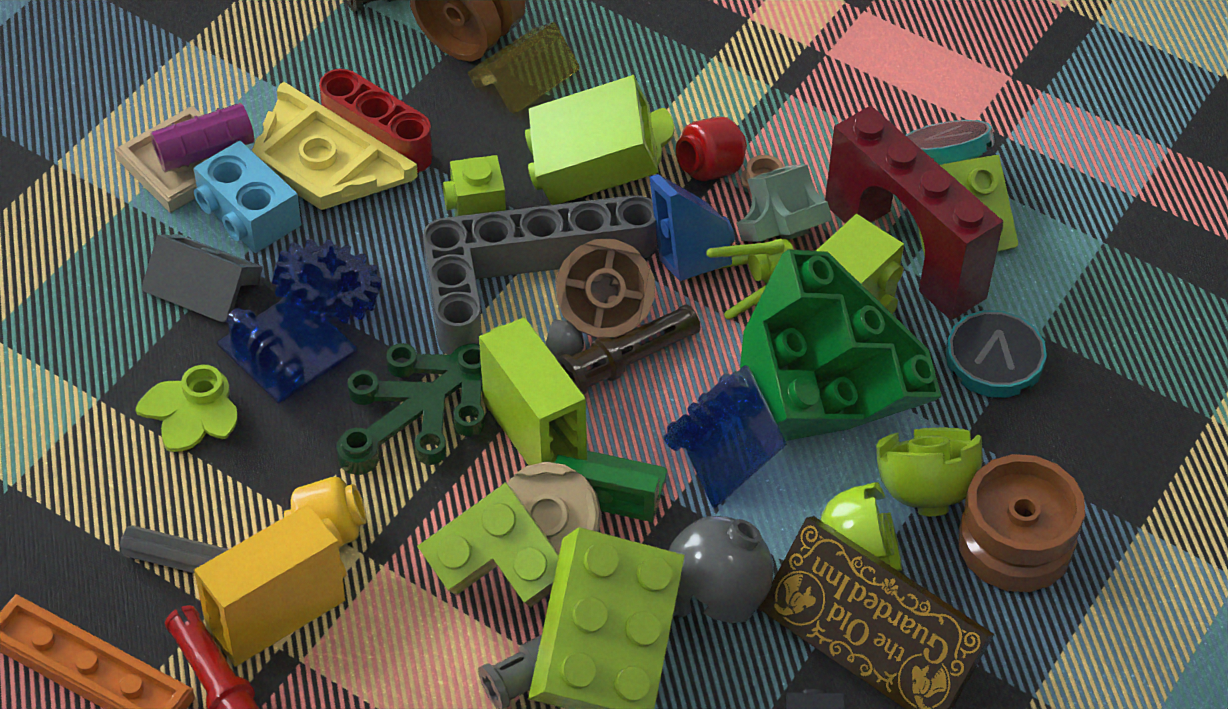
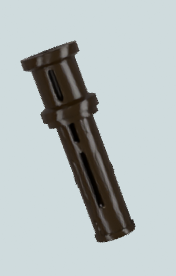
[557,304,701,395]

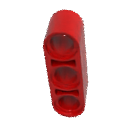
[319,69,432,173]

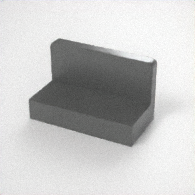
[142,234,263,322]

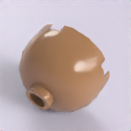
[555,239,655,338]

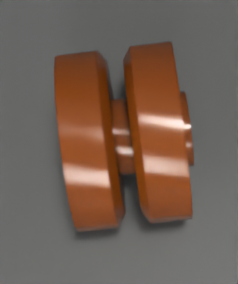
[410,0,526,62]
[958,454,1085,592]

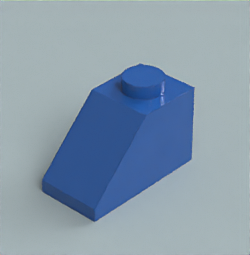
[649,174,735,281]

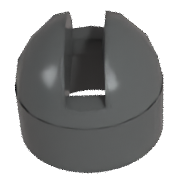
[545,319,584,359]

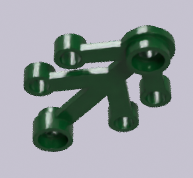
[337,343,485,475]

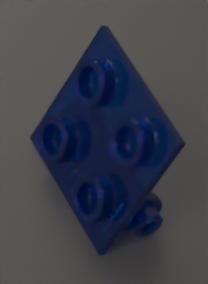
[217,291,358,404]
[664,365,787,508]

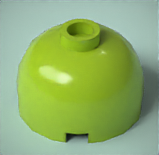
[876,427,983,516]
[820,482,902,571]

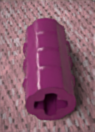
[150,103,255,172]

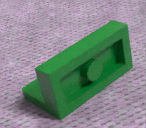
[555,450,667,522]

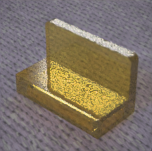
[467,21,580,113]

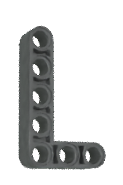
[423,195,657,355]

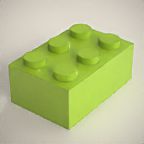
[528,527,685,709]

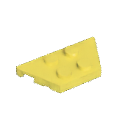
[252,82,417,210]

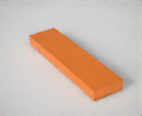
[0,594,195,709]

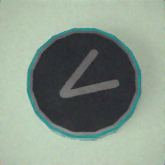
[906,120,995,165]
[945,310,1047,397]

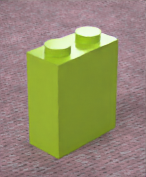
[525,75,659,205]
[479,317,587,466]

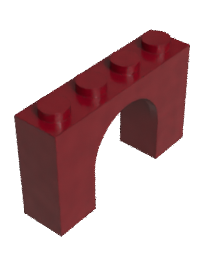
[825,105,1004,321]

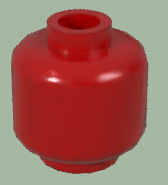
[675,116,747,181]

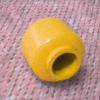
[284,477,367,544]

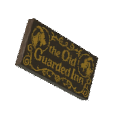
[758,516,994,709]

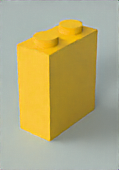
[194,504,347,667]

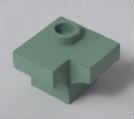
[737,164,833,242]

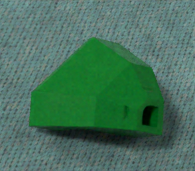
[737,249,942,441]

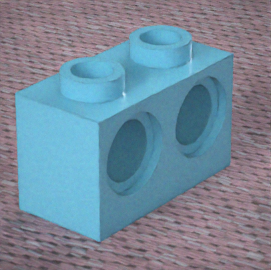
[193,140,301,253]

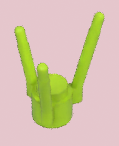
[706,239,794,320]

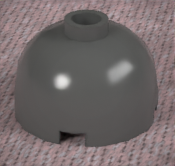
[669,516,774,623]

